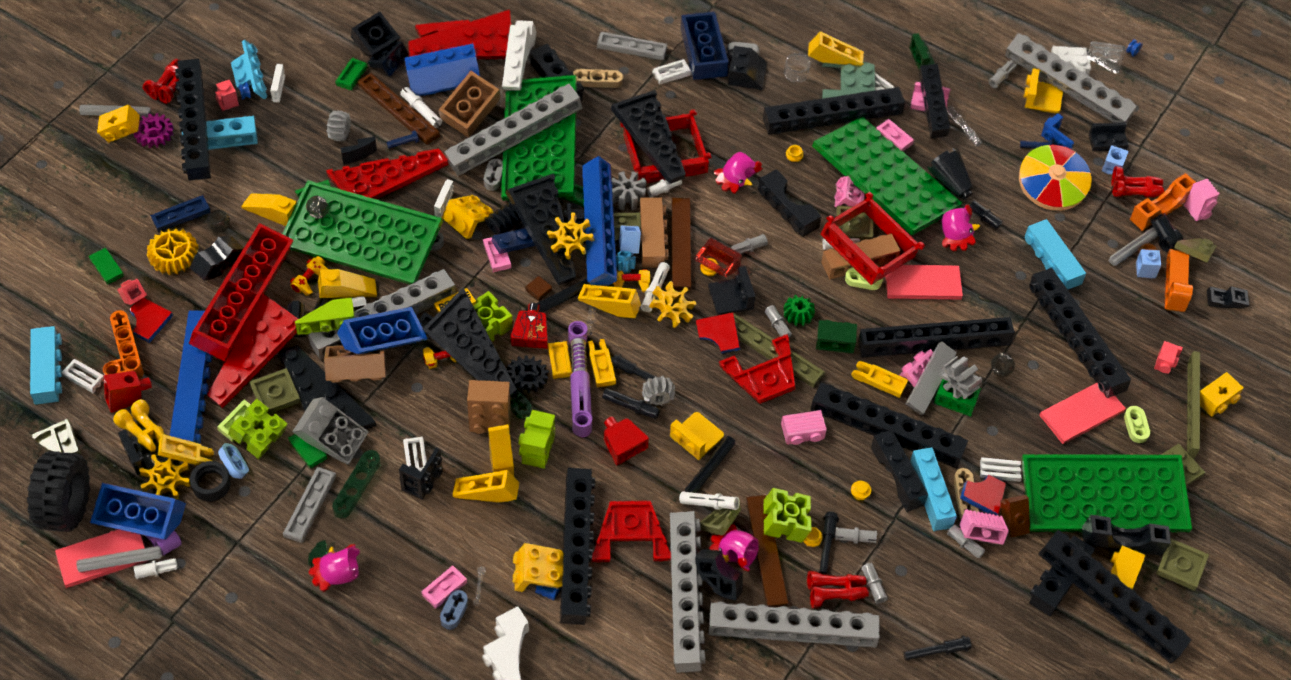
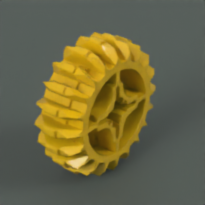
[147,228,199,275]

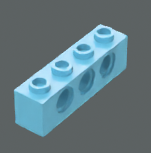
[182,116,258,150]

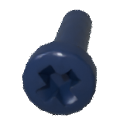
[386,130,419,149]
[1020,140,1053,149]

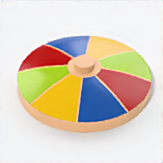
[1019,145,1091,211]

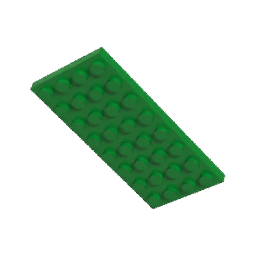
[501,75,577,201]
[812,117,962,236]
[282,180,443,285]
[1021,454,1192,532]

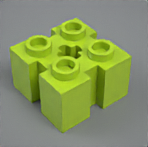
[473,291,513,342]
[228,399,288,460]
[518,410,555,469]
[764,488,811,543]

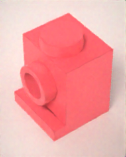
[215,79,239,111]
[117,279,147,305]
[1154,341,1183,374]

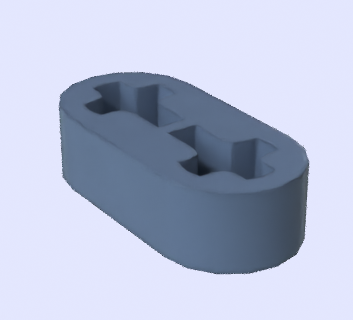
[440,590,468,630]

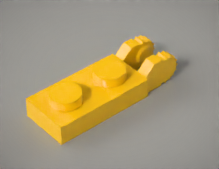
[588,339,616,388]
[851,361,908,398]
[158,434,214,465]

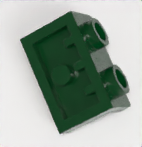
[909,33,935,70]

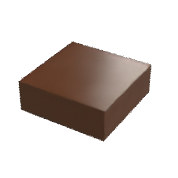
[525,276,552,301]

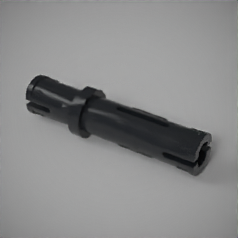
[602,388,661,419]

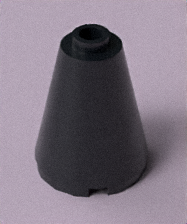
[927,148,974,199]

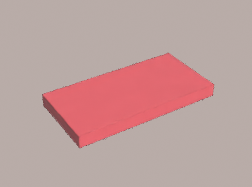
[885,265,963,300]
[1039,383,1126,444]
[55,529,149,588]

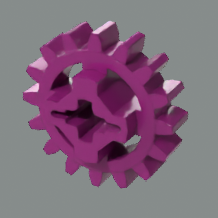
[134,113,174,148]

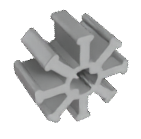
[611,171,646,210]
[939,356,982,399]

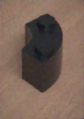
[190,236,244,281]
[695,549,743,600]

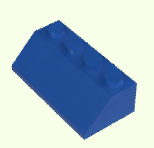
[405,44,480,96]
[337,307,427,355]
[90,483,186,540]

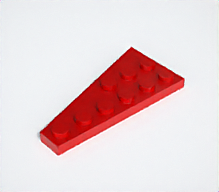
[408,9,511,59]
[326,149,448,200]
[207,294,298,409]

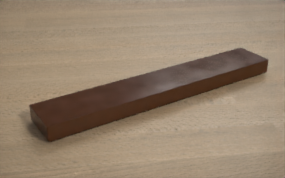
[358,73,440,145]
[672,198,691,291]
[746,495,788,608]

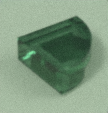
[308,540,328,565]

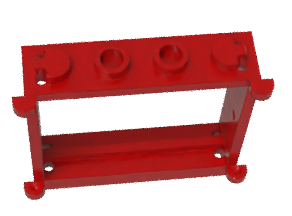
[620,110,712,183]
[820,192,925,285]

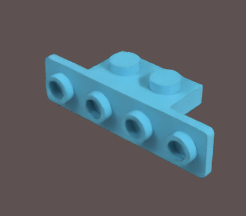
[231,40,267,99]

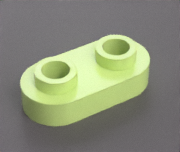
[845,268,883,290]
[1124,406,1150,443]

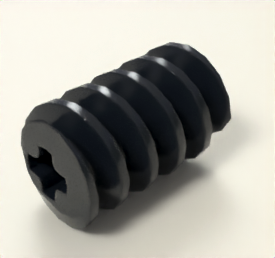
[484,202,521,234]

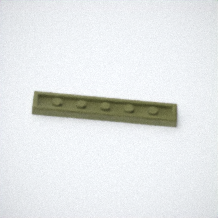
[733,313,825,388]
[1187,351,1200,459]

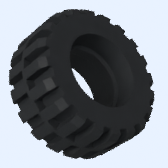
[27,451,90,532]

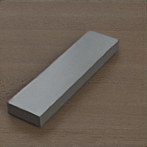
[597,32,668,61]
[906,342,957,415]
[283,467,336,543]

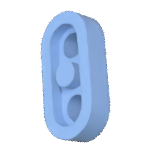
[218,443,249,479]

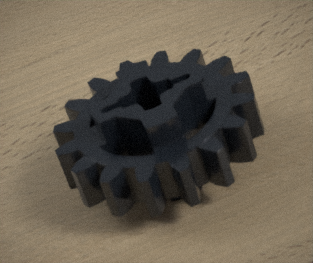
[507,355,549,394]

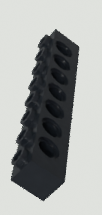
[175,59,211,181]
[763,87,905,135]
[1029,268,1131,398]
[858,317,1015,358]
[810,383,968,469]
[560,467,595,625]
[1038,530,1192,664]

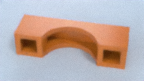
[1130,173,1196,231]

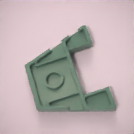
[822,62,875,98]

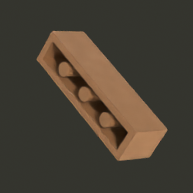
[640,198,668,268]
[821,234,900,280]

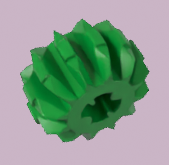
[783,295,815,327]

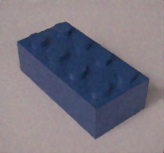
[680,12,729,80]

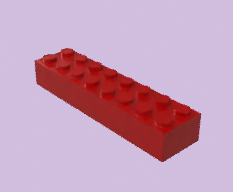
[189,223,293,361]

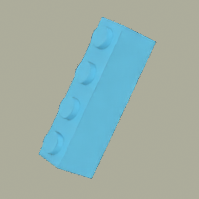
[1025,219,1086,290]
[30,326,62,404]
[910,447,957,531]

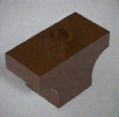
[1000,495,1030,538]

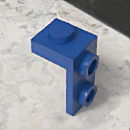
[1041,113,1074,150]

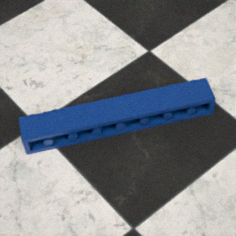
[582,156,617,286]
[170,310,213,444]

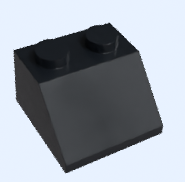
[351,11,400,56]
[728,46,767,90]

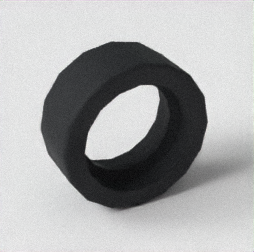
[190,461,231,502]

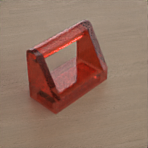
[694,238,742,277]

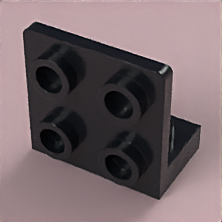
[708,266,755,315]
[118,429,169,475]
[399,447,443,500]

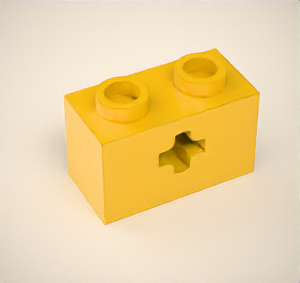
[97,105,140,143]
[1200,372,1244,417]

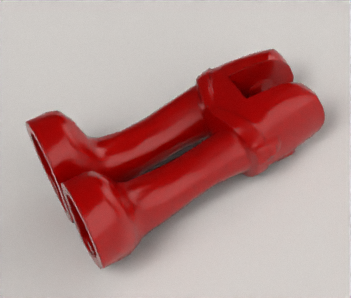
[143,59,180,103]
[1111,166,1165,198]
[807,571,869,609]

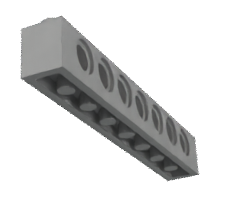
[1005,33,1137,123]
[444,84,582,176]
[308,269,456,360]
[670,511,705,673]
[708,602,879,647]

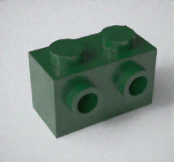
[816,320,857,354]

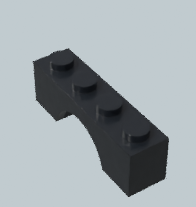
[758,169,822,237]
[871,430,928,512]
[1082,515,1171,556]

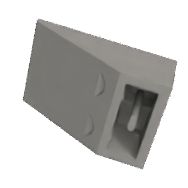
[292,397,368,465]

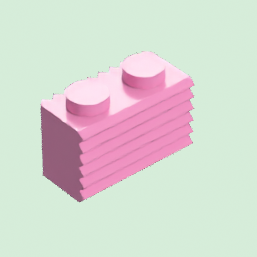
[1184,179,1219,221]
[781,410,826,445]
[959,509,1009,545]

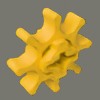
[547,213,595,260]
[649,281,696,328]
[139,455,190,499]

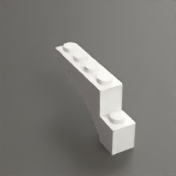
[502,21,536,90]
[482,606,529,680]

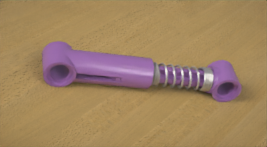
[568,321,592,437]

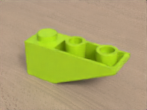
[295,297,355,335]

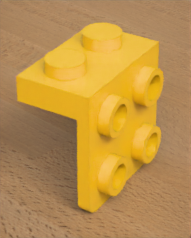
[1023,68,1063,114]
[442,195,494,239]
[670,412,724,460]
[512,543,563,592]

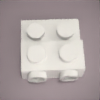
[1051,46,1091,74]

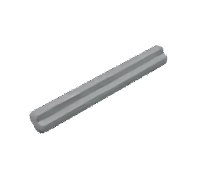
[79,105,151,118]
[1109,227,1158,266]
[76,546,162,572]

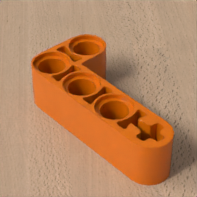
[1165,249,1193,312]
[103,310,144,380]

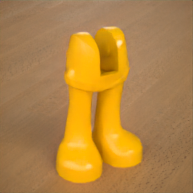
[113,399,164,452]

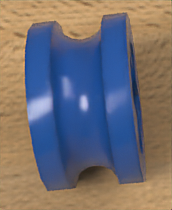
[1126,39,1142,57]
[239,82,251,100]

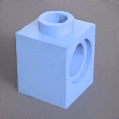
[1101,145,1128,175]
[618,226,641,255]
[1136,249,1161,278]

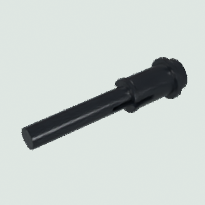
[612,354,655,381]
[819,511,839,575]
[903,635,972,660]

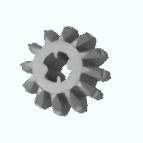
[327,110,351,141]
[642,375,675,407]

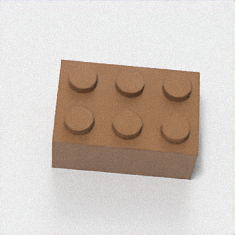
[439,71,501,138]
[324,345,386,383]
[467,380,511,434]

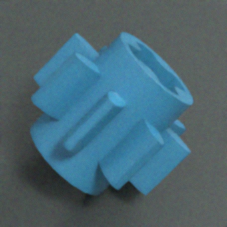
[616,251,636,274]

